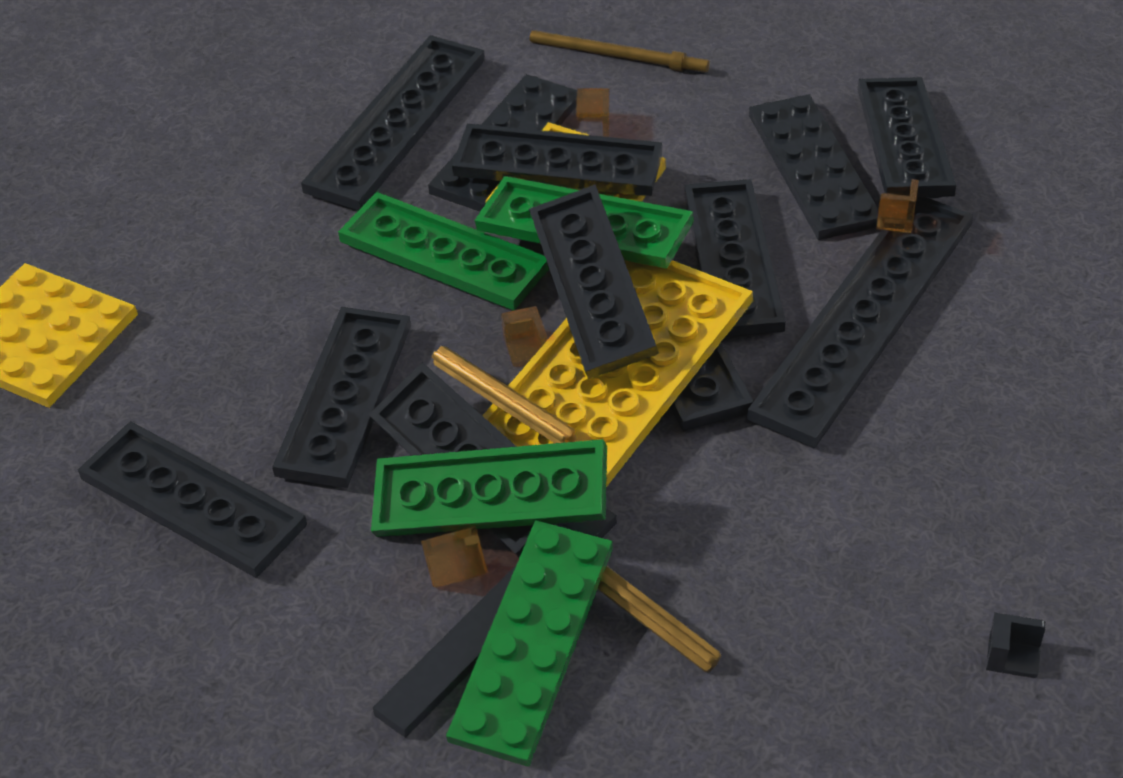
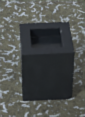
[986,612,1046,678]

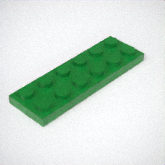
[474,176,694,269]
[338,192,549,311]
[371,439,607,537]
[446,520,613,767]

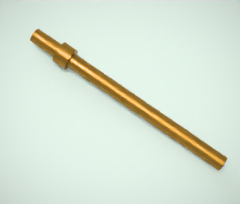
[530,30,710,73]

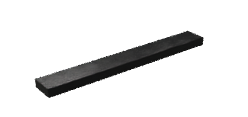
[372,509,617,738]

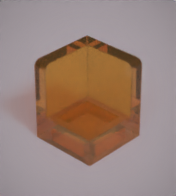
[576,88,610,137]
[876,179,919,233]
[501,306,547,367]
[421,527,487,588]

